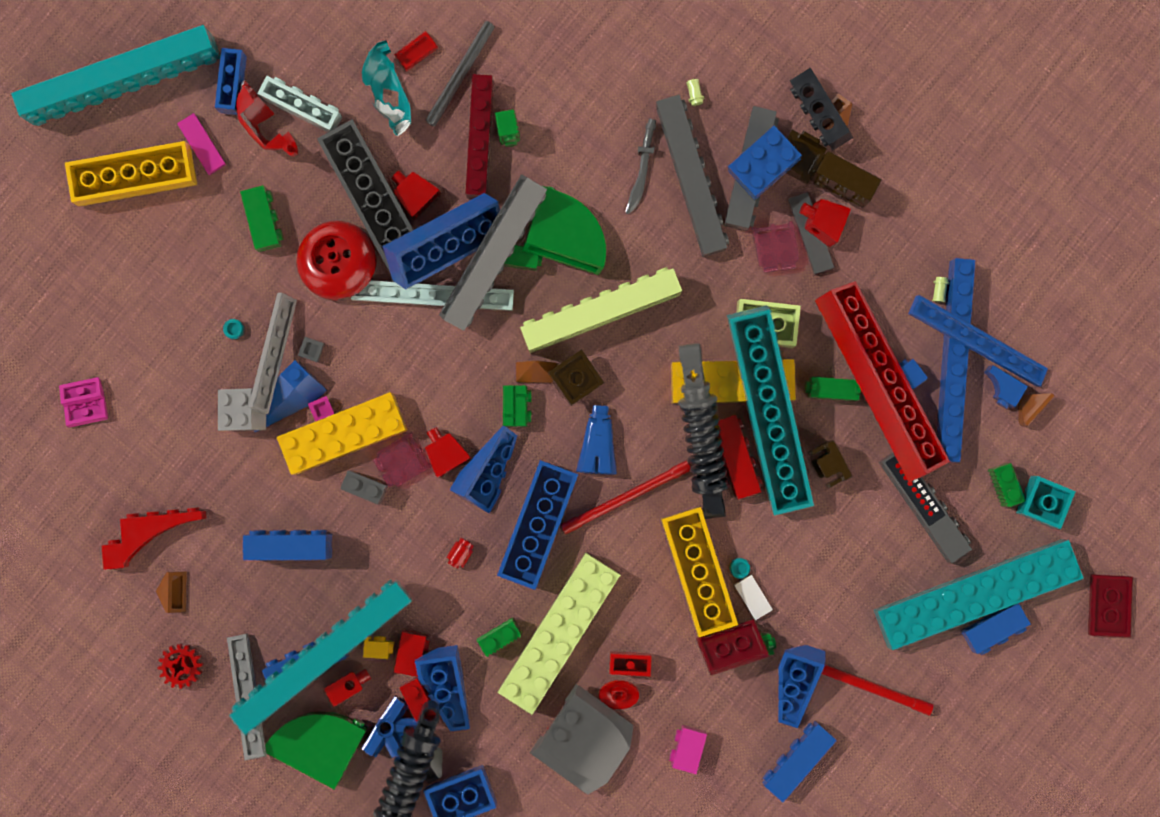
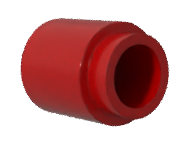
[446,537,474,569]

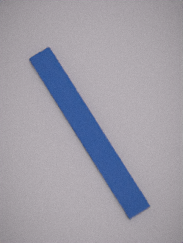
[908,295,1048,387]

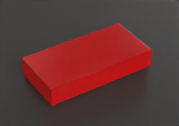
[394,31,438,72]

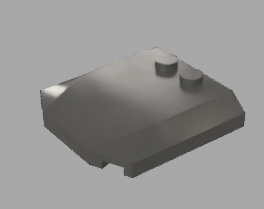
[529,684,634,795]

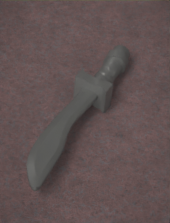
[626,118,656,214]

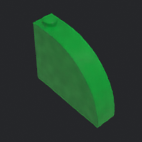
[522,186,606,275]
[265,711,368,790]

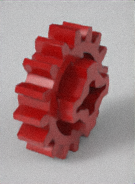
[157,643,204,689]

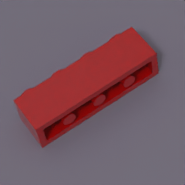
[718,415,763,500]

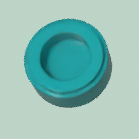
[223,319,245,340]
[729,558,750,579]

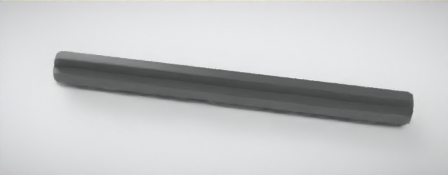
[426,21,494,127]

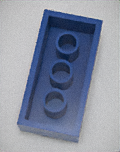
[243,530,332,560]

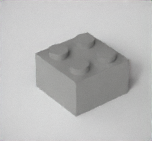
[218,388,266,431]

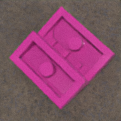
[59,377,108,428]

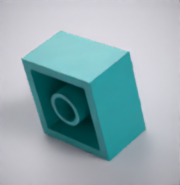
[1016,476,1076,529]

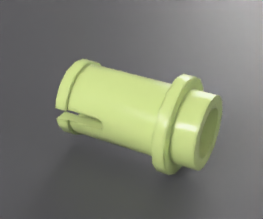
[686,79,705,106]
[932,277,950,303]

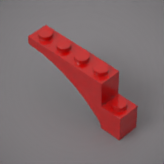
[101,507,207,570]

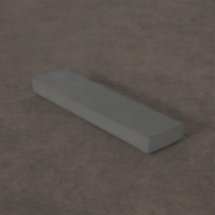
[788,192,834,275]

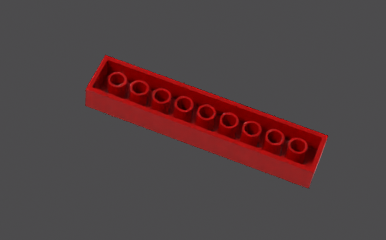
[815,281,950,482]

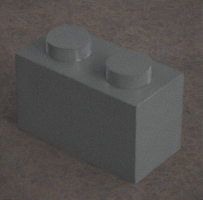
[340,470,388,505]

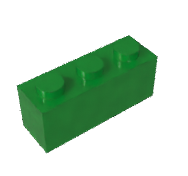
[240,185,284,252]

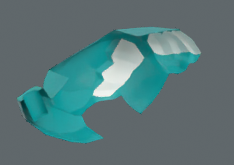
[362,40,411,136]

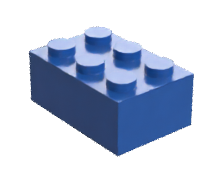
[728,125,802,201]
[424,765,497,817]

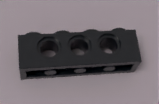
[790,67,853,151]

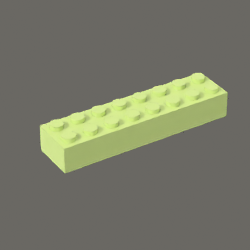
[520,267,682,354]
[498,552,620,715]

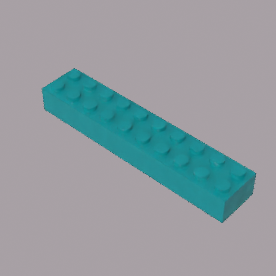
[11,25,221,126]
[727,305,814,516]
[873,539,1084,650]
[229,579,412,735]

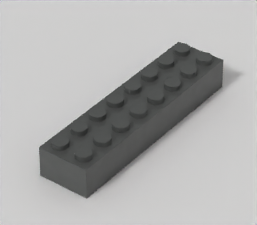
[317,119,413,271]

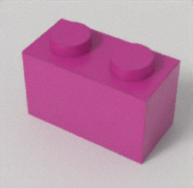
[669,725,707,774]

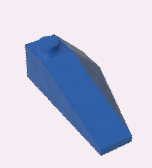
[254,360,327,433]
[450,426,518,513]
[415,645,470,732]
[778,645,825,728]

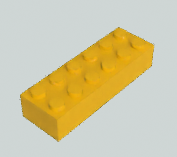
[65,141,197,207]
[671,359,796,404]
[277,392,408,475]
[661,507,738,637]

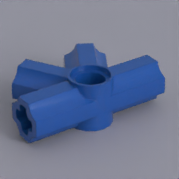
[361,695,416,758]

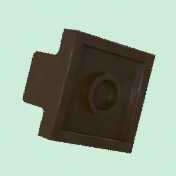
[786,129,827,184]
[548,349,604,406]
[808,440,853,488]

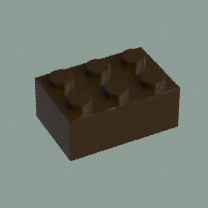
[811,151,882,208]

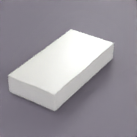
[734,575,773,620]

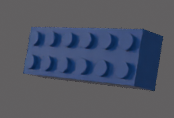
[383,193,500,290]
[497,460,578,590]

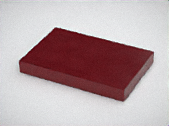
[1088,574,1133,638]
[696,619,769,676]

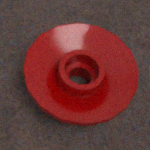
[599,680,639,709]

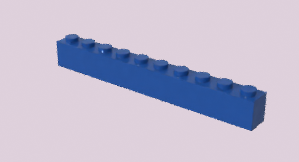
[936,258,975,462]

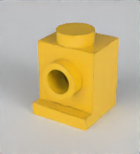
[363,635,394,659]

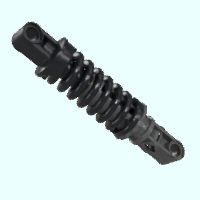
[678,343,730,519]
[373,701,441,817]

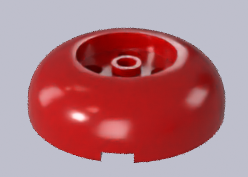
[296,221,377,300]

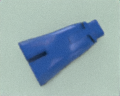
[576,405,617,475]

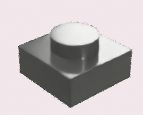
[298,337,325,363]

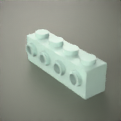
[257,76,342,132]

